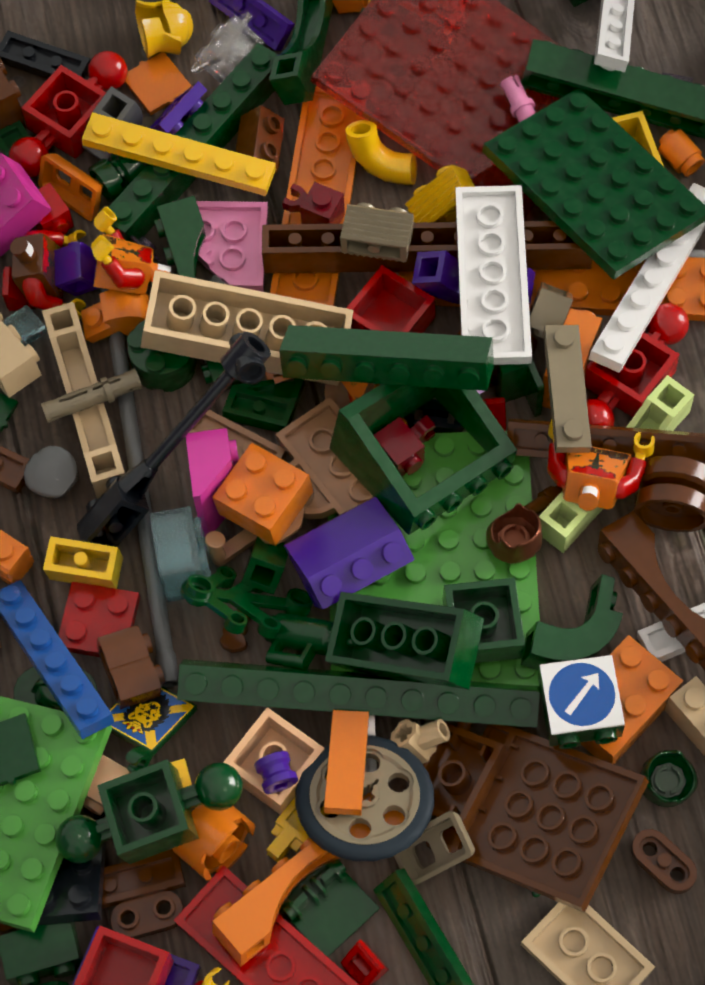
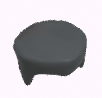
[24,446,79,499]

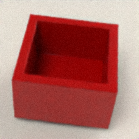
[347,265,436,333]
[74,925,174,985]

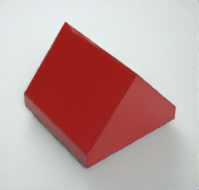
[340,939,389,985]

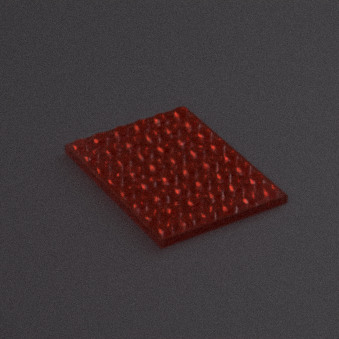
[310,0,561,219]

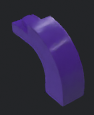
[412,250,535,304]

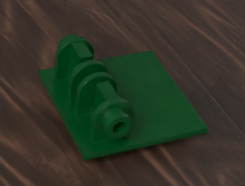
[280,859,380,957]

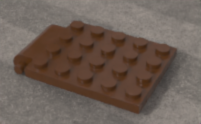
[423,722,649,913]

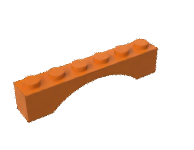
[212,792,405,967]

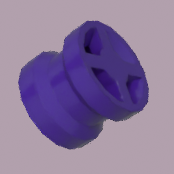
[254,751,298,794]

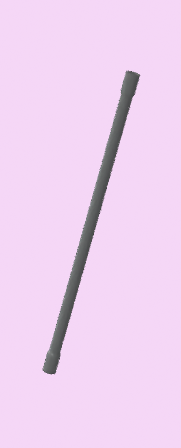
[99,288,179,688]

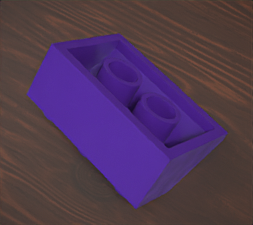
[283,497,415,610]

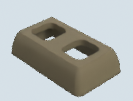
[394,811,475,886]

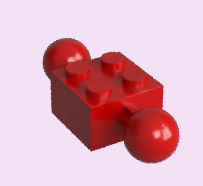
[9,51,128,178]
[584,303,689,426]

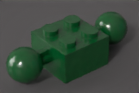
[55,759,243,864]

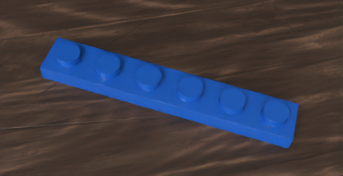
[0,580,114,739]

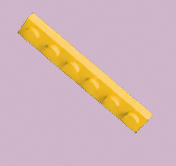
[82,112,276,196]

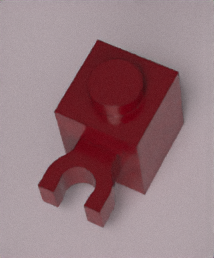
[282,182,345,224]
[374,415,435,476]

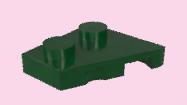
[222,378,305,432]

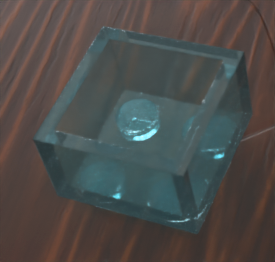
[149,506,212,602]

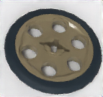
[295,736,434,862]

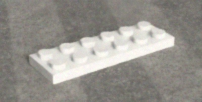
[455,185,532,365]

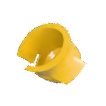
[135,0,193,59]

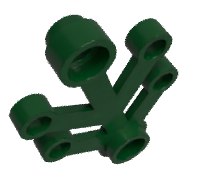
[180,566,313,639]

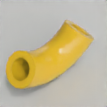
[345,120,417,185]

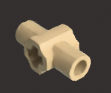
[389,718,450,764]

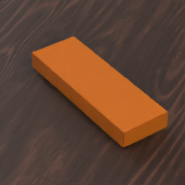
[324,710,369,816]

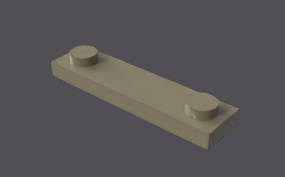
[543,325,592,453]

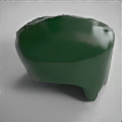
[640,750,699,807]

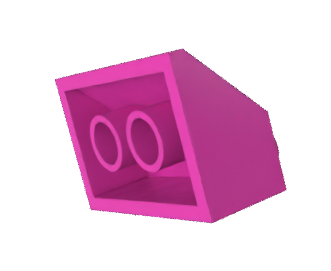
[186,428,239,538]

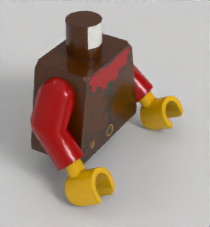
[10,230,86,320]

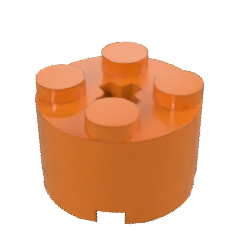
[172,805,255,881]

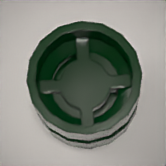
[88,153,145,203]

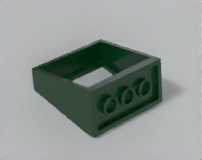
[329,384,517,535]

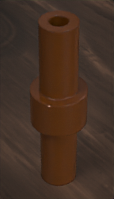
[524,486,563,514]

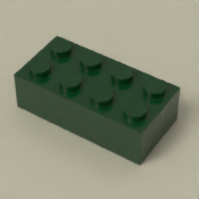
[325,592,484,690]

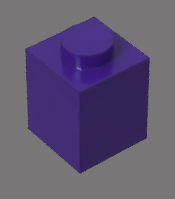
[54,241,99,296]

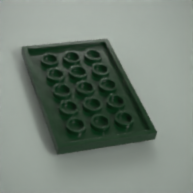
[482,88,705,280]

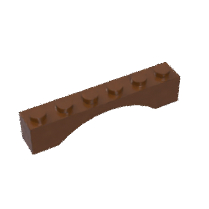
[597,511,705,671]

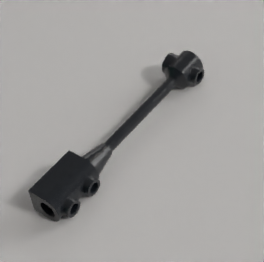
[77,332,271,547]

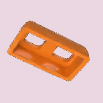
[38,153,103,221]

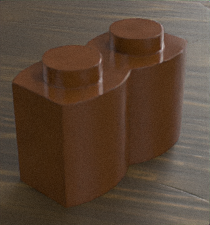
[97,625,165,709]

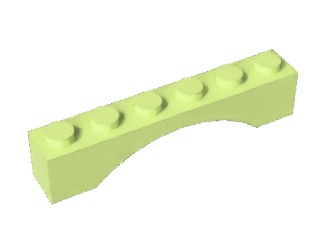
[539,375,694,553]

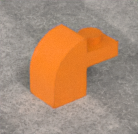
[81,290,150,343]

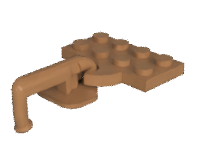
[205,397,389,566]

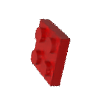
[58,582,140,657]

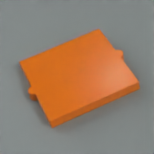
[125,52,191,116]

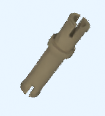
[40,368,142,423]

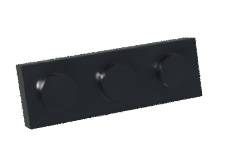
[0,31,91,79]

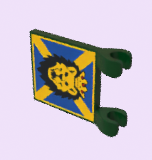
[109,686,198,773]

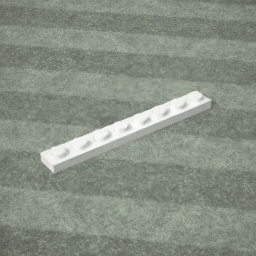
[589,183,705,373]

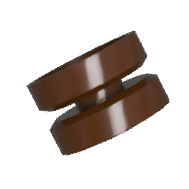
[634,456,705,532]

